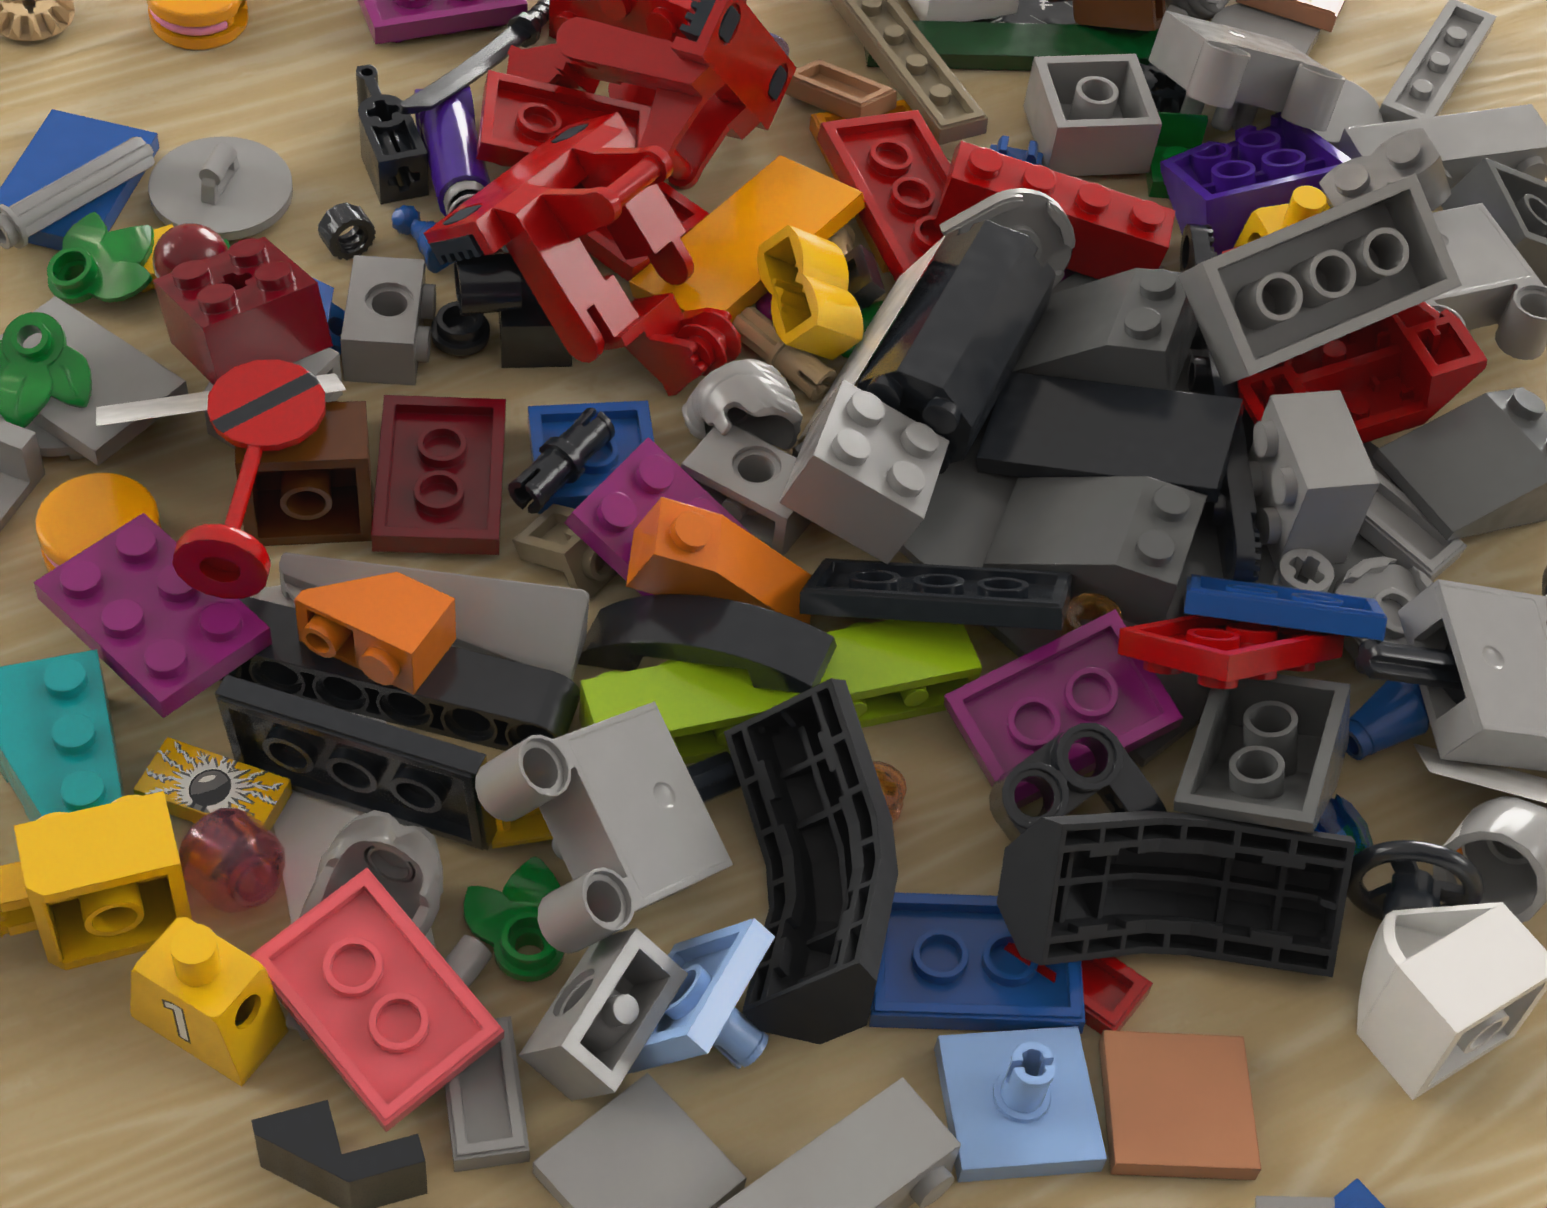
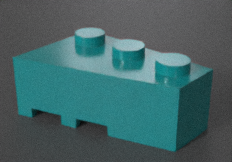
[0,649,125,822]

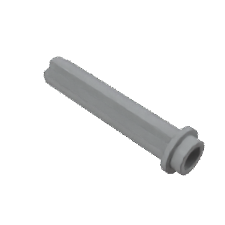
[0,137,155,249]

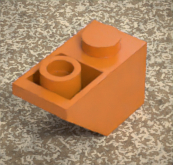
[294,572,456,695]

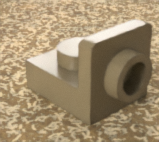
[512,503,618,600]

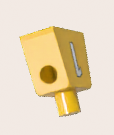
[130,917,289,1087]

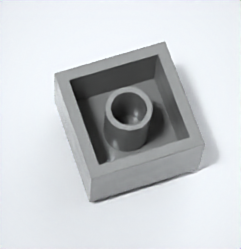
[1023,54,1162,176]
[779,379,949,564]
[1248,390,1380,568]

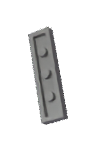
[1379,0,1497,123]

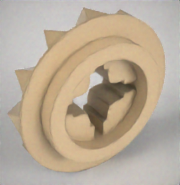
[0,0,75,41]

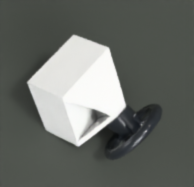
[1347,840,1547,1100]

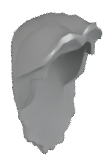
[286,810,443,1041]

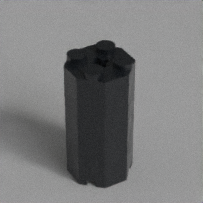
[857,220,1056,474]

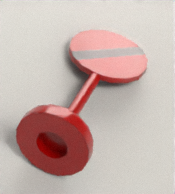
[172,359,326,599]

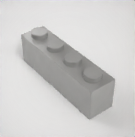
[1337,104,1547,190]
[718,1077,961,1208]

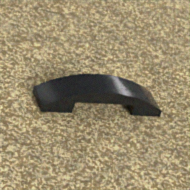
[578,594,837,693]

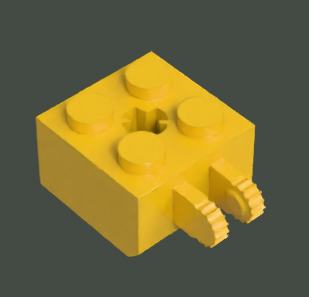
[0,791,192,971]

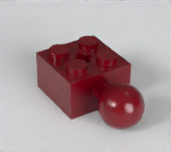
[153,223,333,385]

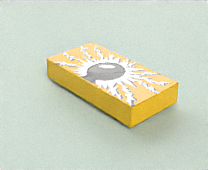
[133,737,293,846]

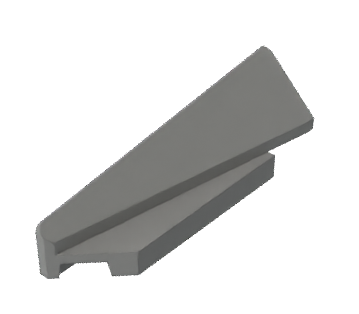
[279,552,589,681]

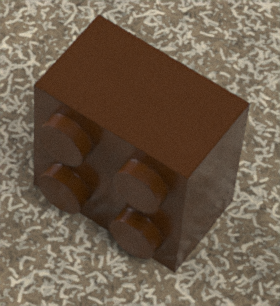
[235,401,373,546]

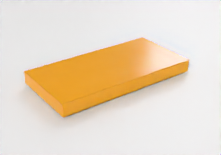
[629,155,865,323]

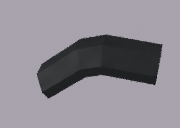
[724,678,898,1045]
[997,811,1356,977]

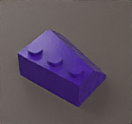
[1160,112,1351,256]

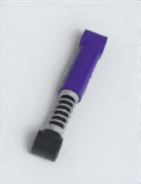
[414,86,522,316]

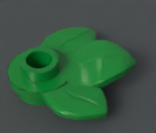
[47,212,154,304]
[0,312,92,428]
[464,856,565,982]

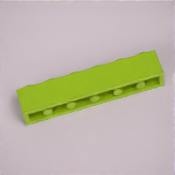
[579,620,982,765]

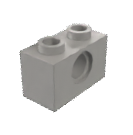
[340,255,436,385]
[681,424,812,556]
[519,928,688,1101]

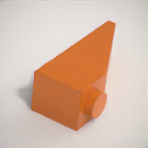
[626,497,812,625]

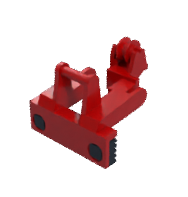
[506,0,797,190]
[424,112,741,396]

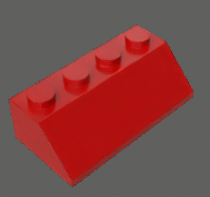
[933,141,1176,279]

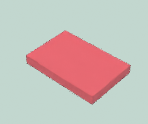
[249,867,504,1132]

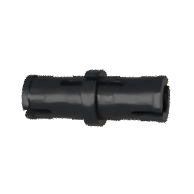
[508,408,615,514]

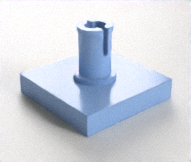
[627,918,775,1074]
[934,1026,1107,1182]

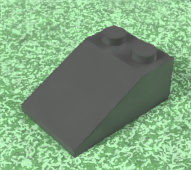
[1441,158,1547,286]
[1012,268,1197,391]
[1372,387,1547,541]
[983,476,1207,625]
[1174,674,1351,833]

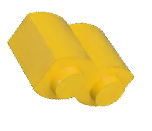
[757,225,863,360]

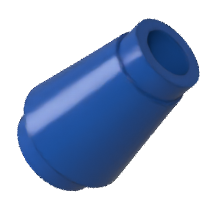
[1346,680,1430,760]

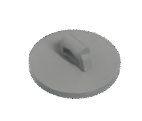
[148,136,293,241]

